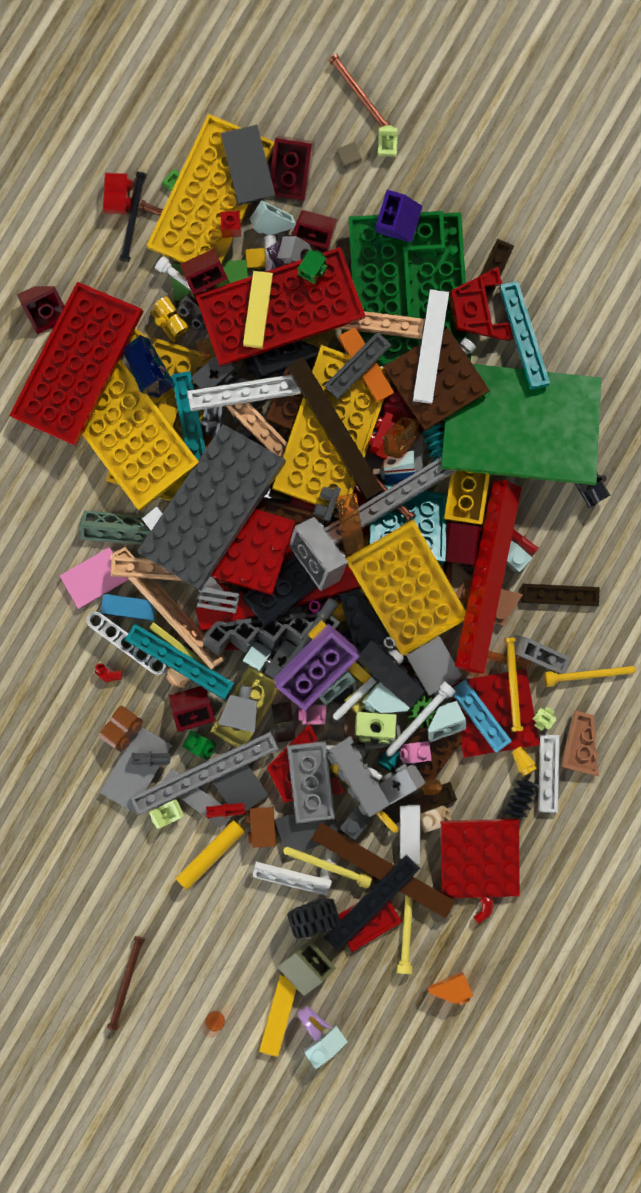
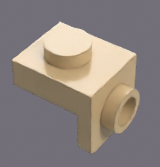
[420,805,451,833]

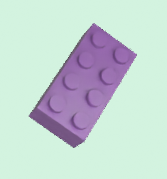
[274,624,359,711]

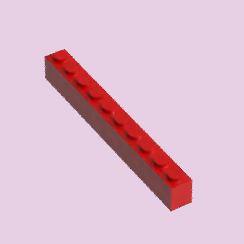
[455,480,522,673]
[195,565,362,632]

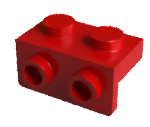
[368,412,400,460]

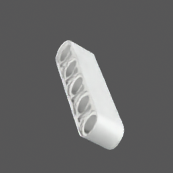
[87,612,168,675]

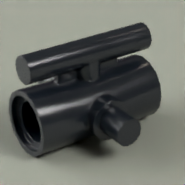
[574,473,610,508]

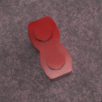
[103,173,132,215]

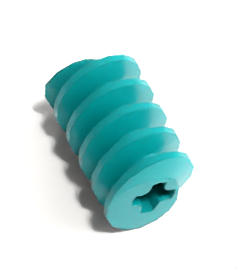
[420,423,444,463]

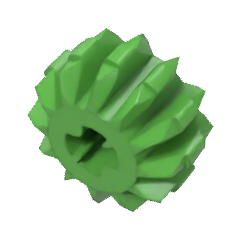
[406,695,437,728]

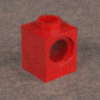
[220,211,241,238]

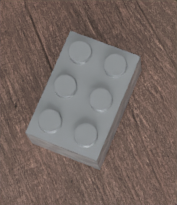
[289,517,348,591]

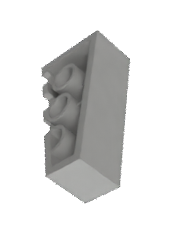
[327,737,390,817]

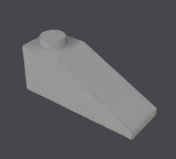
[513,635,571,674]

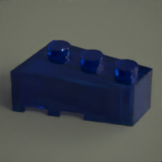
[123,335,175,398]

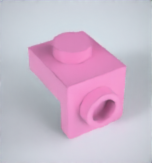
[299,705,326,724]
[399,741,432,764]

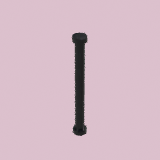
[119,172,147,262]

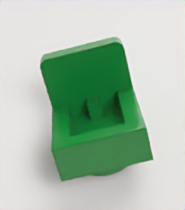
[182,730,217,760]

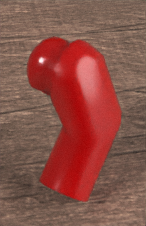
[95,663,122,682]
[474,896,494,924]

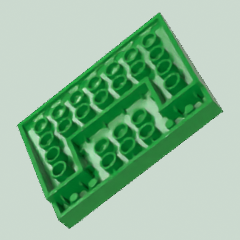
[348,211,471,366]
[441,364,602,485]

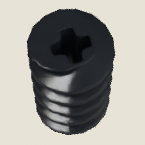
[503,778,540,821]

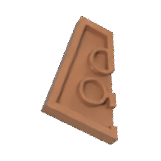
[561,711,599,776]

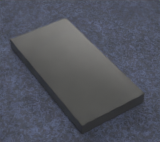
[221,125,275,206]

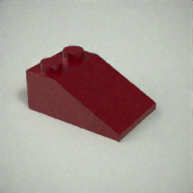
[270,136,315,201]

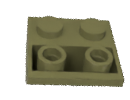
[277,939,336,996]

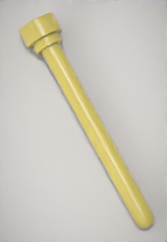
[283,847,372,889]
[397,895,413,974]

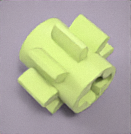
[533,707,557,731]

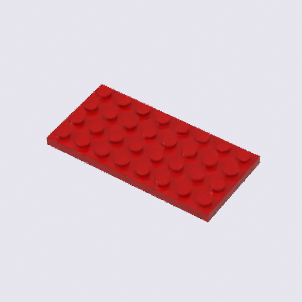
[195,247,365,367]
[9,282,144,447]

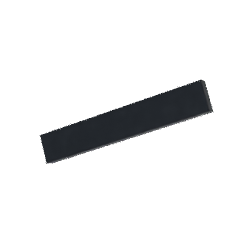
[324,854,420,951]

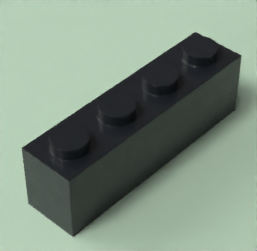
[355,639,425,709]

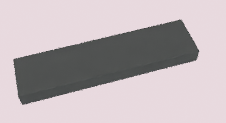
[324,332,391,400]

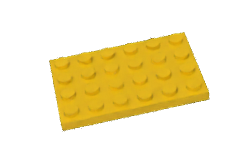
[346,520,466,656]

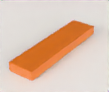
[338,327,394,403]

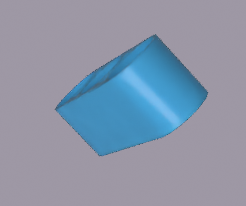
[100,594,157,621]

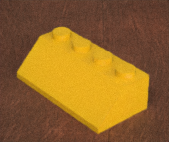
[444,471,490,527]

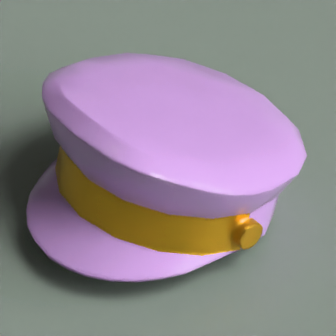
[298,1006,333,1041]

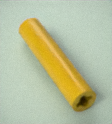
[176,819,246,890]

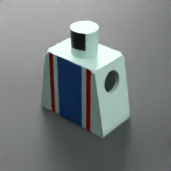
[373,451,416,486]

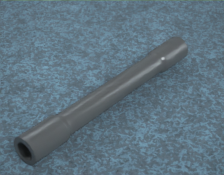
[275,598,339,677]

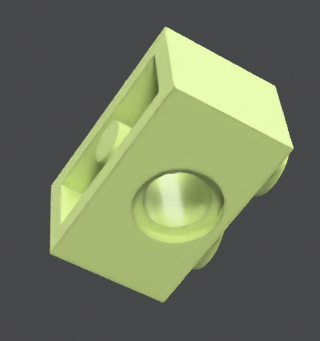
[354,712,396,744]

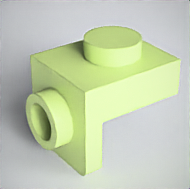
[378,125,398,157]
[149,799,184,829]

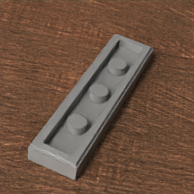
[161,768,232,830]

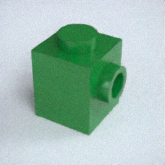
[298,249,328,284]

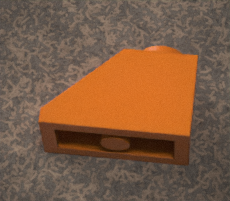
[427,972,473,1005]

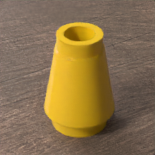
[511,747,537,777]

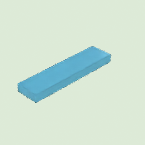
[453,679,512,753]

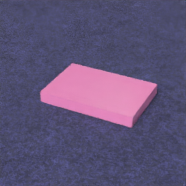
[60,547,129,609]

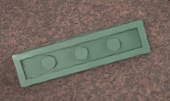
[80,510,151,545]

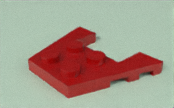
[449,267,513,341]
[267,725,344,802]

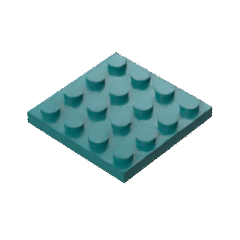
[368,485,447,565]

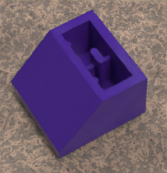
[375,190,422,243]

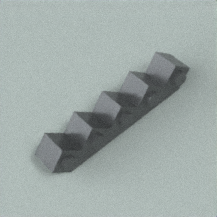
[203,612,340,656]

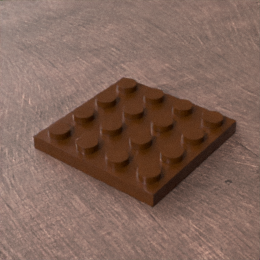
[383,328,490,432]

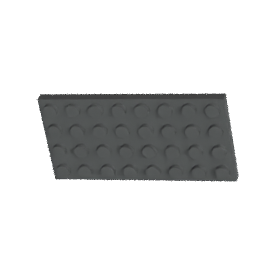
[137,424,286,591]

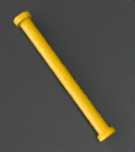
[504,637,523,731]

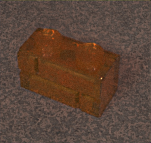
[383,417,420,458]

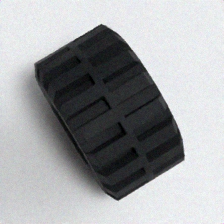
[287,898,341,938]

